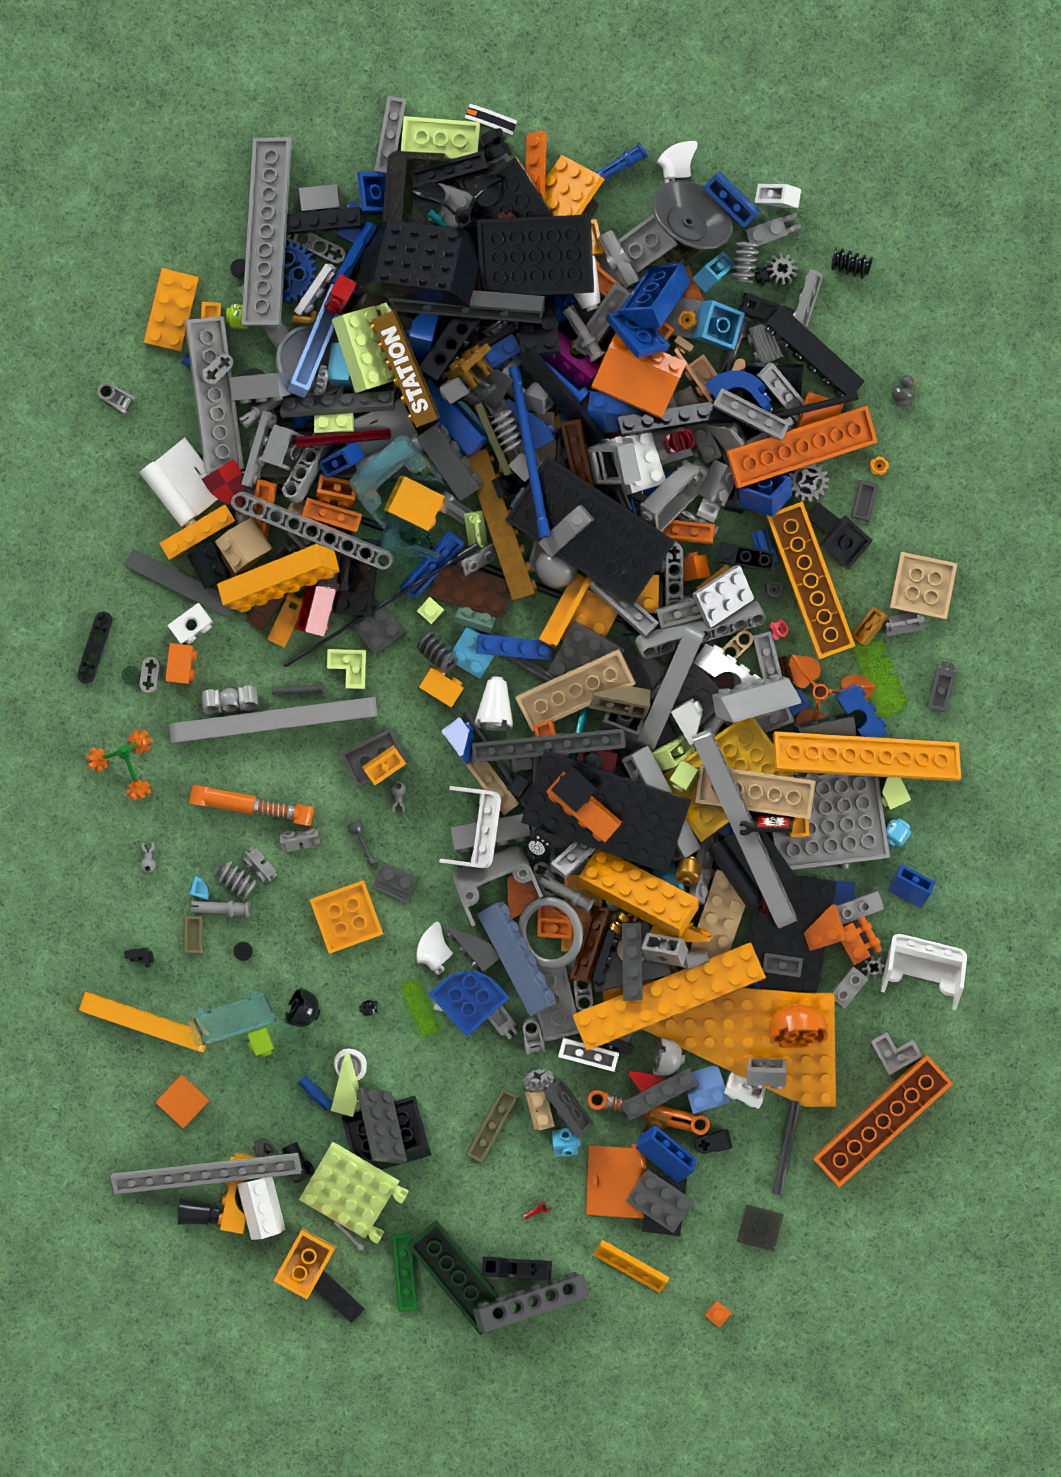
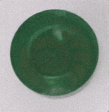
[121,666,141,685]

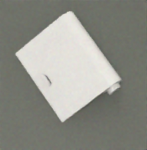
[139,437,218,527]

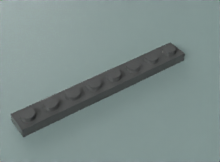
[472,728,626,762]

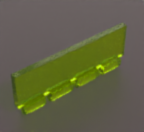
[853,639,908,718]

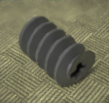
[417,632,458,673]

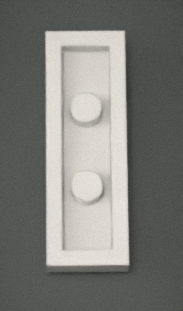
[294,264,337,316]

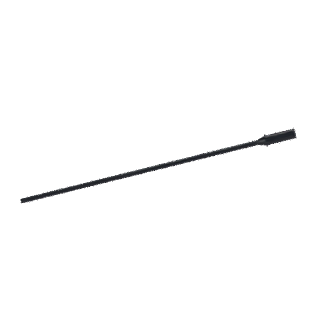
[284,542,481,667]

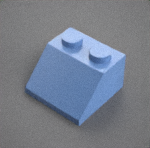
[686,1065,730,1114]

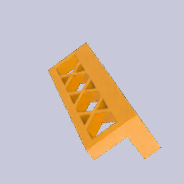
[539,574,592,649]

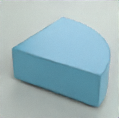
[190,876,209,900]

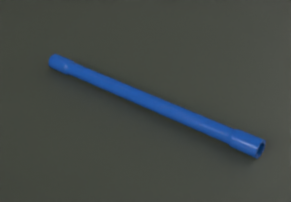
[508,366,551,538]

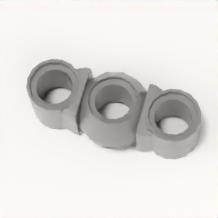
[202,685,258,715]

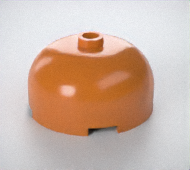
[769,1004,828,1048]

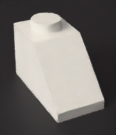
[755,184,801,208]
[671,698,703,745]

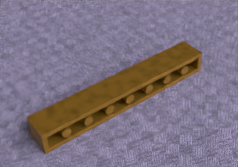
[465,449,537,603]

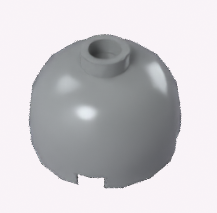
[652,1037,685,1077]

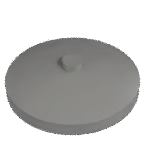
[275,324,340,396]

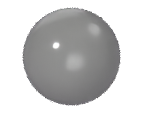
[536,550,579,589]

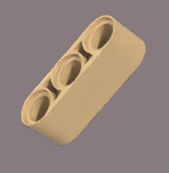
[722,630,753,659]

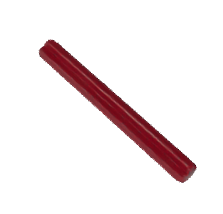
[296,429,391,448]

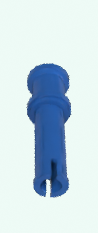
[596,142,648,181]

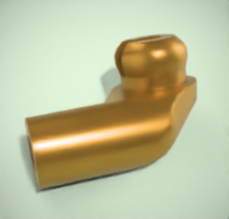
[292,311,319,326]

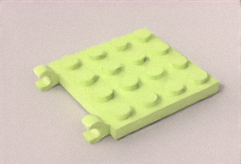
[299,1142,409,1244]

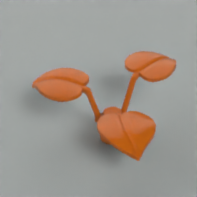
[789,655,875,723]

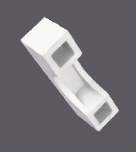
[693,644,761,688]

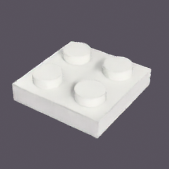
[724,1072,766,1109]

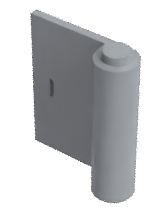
[346,398,425,479]

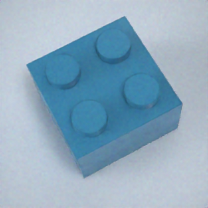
[691,300,745,350]

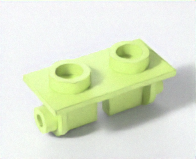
[464,510,488,552]

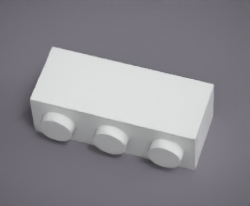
[558,1037,619,1072]

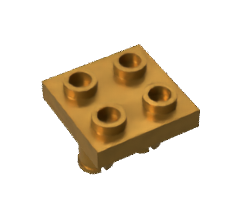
[445,343,494,389]

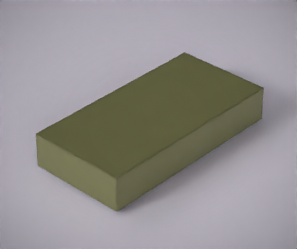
[183,915,204,954]

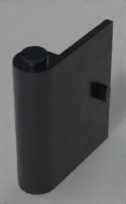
[708,820,795,909]

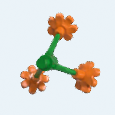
[86,729,152,800]

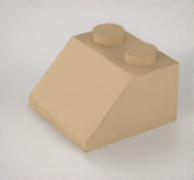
[215,517,273,573]

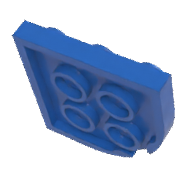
[428,971,510,1036]

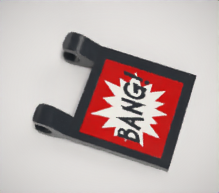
[739,811,795,836]

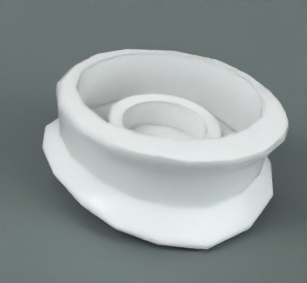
[334,1049,367,1081]

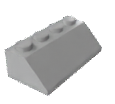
[712,674,801,723]

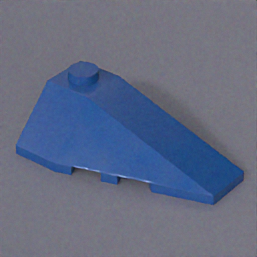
[587,391,667,434]

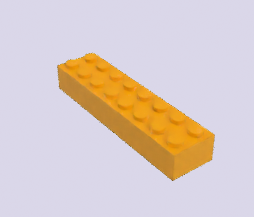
[765,502,855,660]

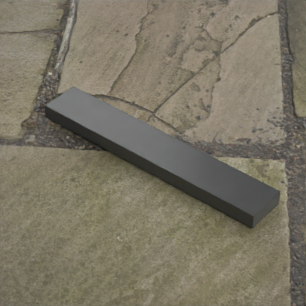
[124,549,231,617]

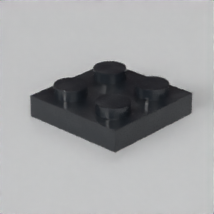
[820,515,873,570]

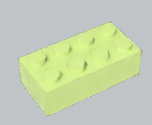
[332,306,395,393]

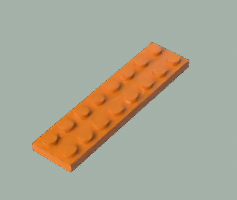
[726,406,878,488]

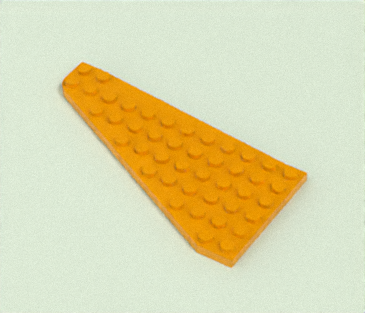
[603,979,836,1107]

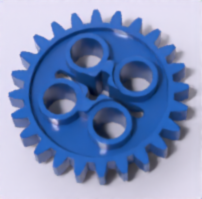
[282,241,318,303]

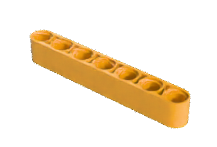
[79,992,210,1052]

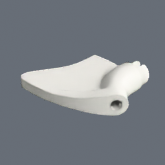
[656,141,698,184]
[416,922,453,975]

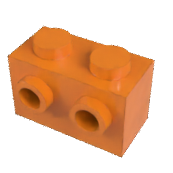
[315,475,358,509]

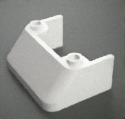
[439,786,501,868]
[881,934,967,1010]

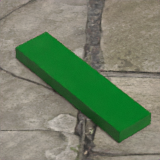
[392,1233,418,1312]

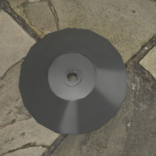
[652,180,733,250]

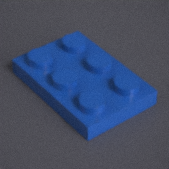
[605,311,670,358]

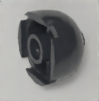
[285,988,320,1027]

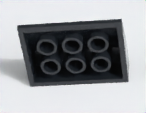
[342,1096,432,1170]

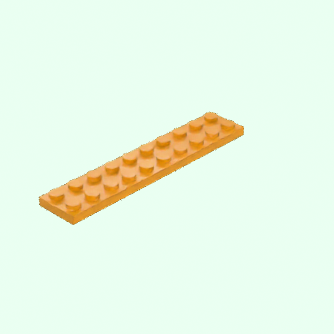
[773,732,961,781]
[572,942,766,1051]

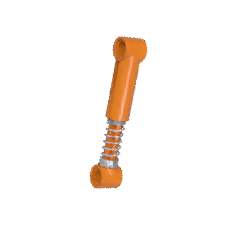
[189,784,315,826]
[587,1089,710,1135]

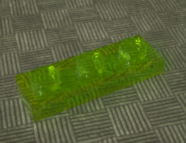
[400,978,440,1038]

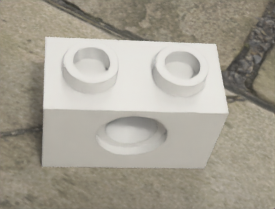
[168,603,213,645]

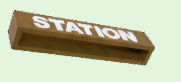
[371,309,440,428]

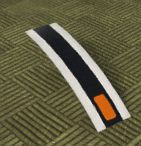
[465,104,517,135]

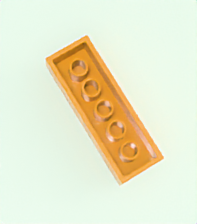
[217,544,340,612]
[579,849,699,938]

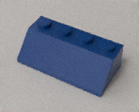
[620,263,690,329]

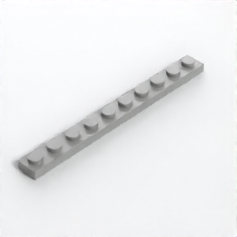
[111,1153,302,1194]

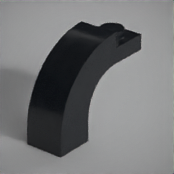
[482,1257,552,1280]

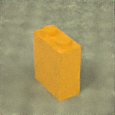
[384,476,445,531]

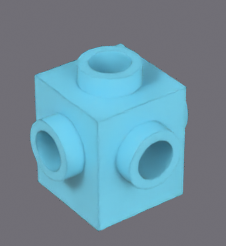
[552,1128,581,1157]

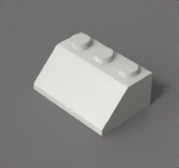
[237,1177,286,1240]

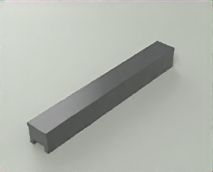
[389,291,545,324]

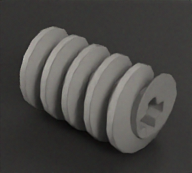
[730,241,760,283]
[488,410,523,453]
[213,861,256,901]

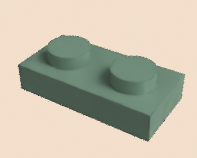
[454,606,496,634]

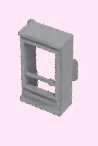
[587,438,641,485]

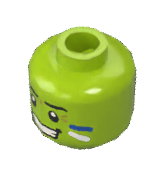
[226,304,249,329]

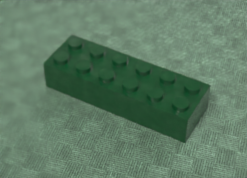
[407,1219,501,1336]

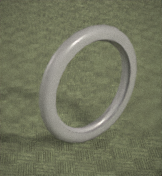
[518,897,583,969]

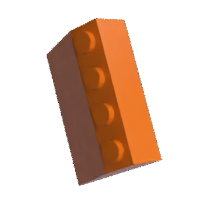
[591,333,687,419]

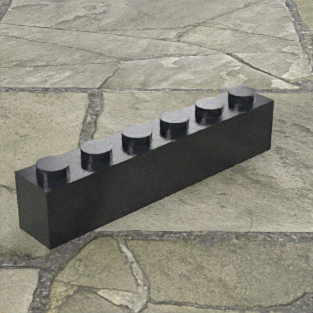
[762,305,865,397]

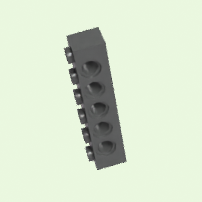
[473,1272,590,1333]

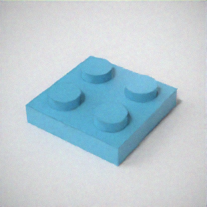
[453,627,494,679]

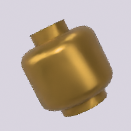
[675,856,702,886]

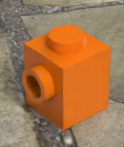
[683,552,710,582]

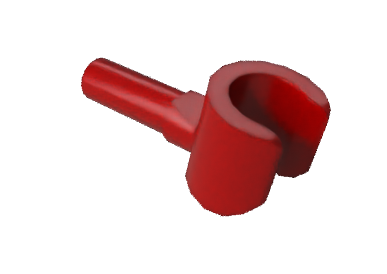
[524,1201,550,1219]

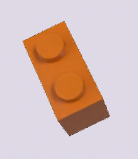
[165,643,197,684]

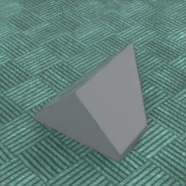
[705,421,747,451]

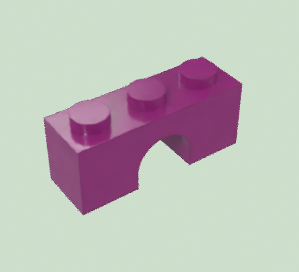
[543,330,601,388]

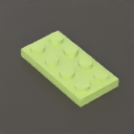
[401,116,480,159]

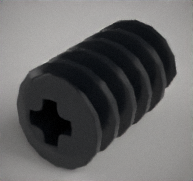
[831,247,873,279]

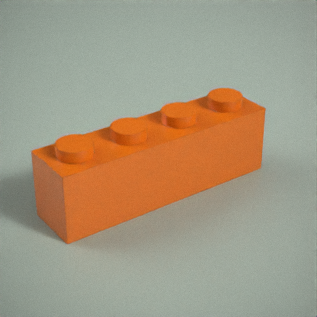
[546,772,622,842]

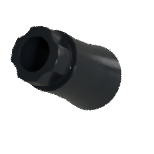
[177,1198,219,1225]

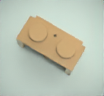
[525,1089,555,1130]

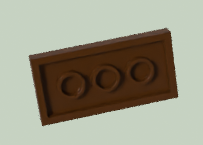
[429,564,510,618]

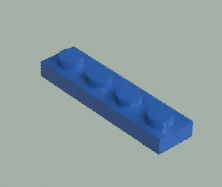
[399,531,465,600]
[476,634,552,661]

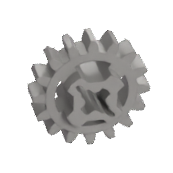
[788,463,829,503]

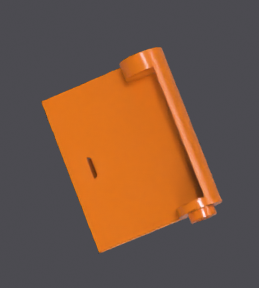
[586,1143,647,1218]

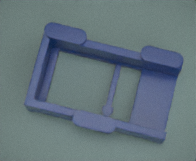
[331,221,377,299]

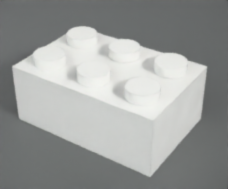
[610,433,666,496]

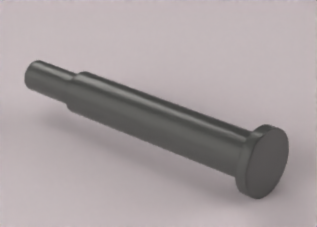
[272,682,324,694]

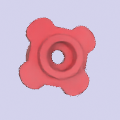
[769,619,789,640]

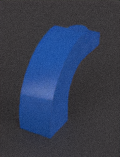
[705,371,773,411]

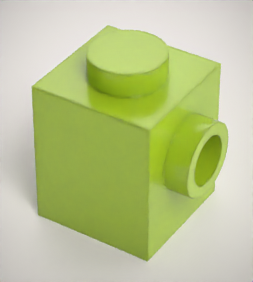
[247,1027,275,1058]

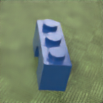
[834,683,887,738]

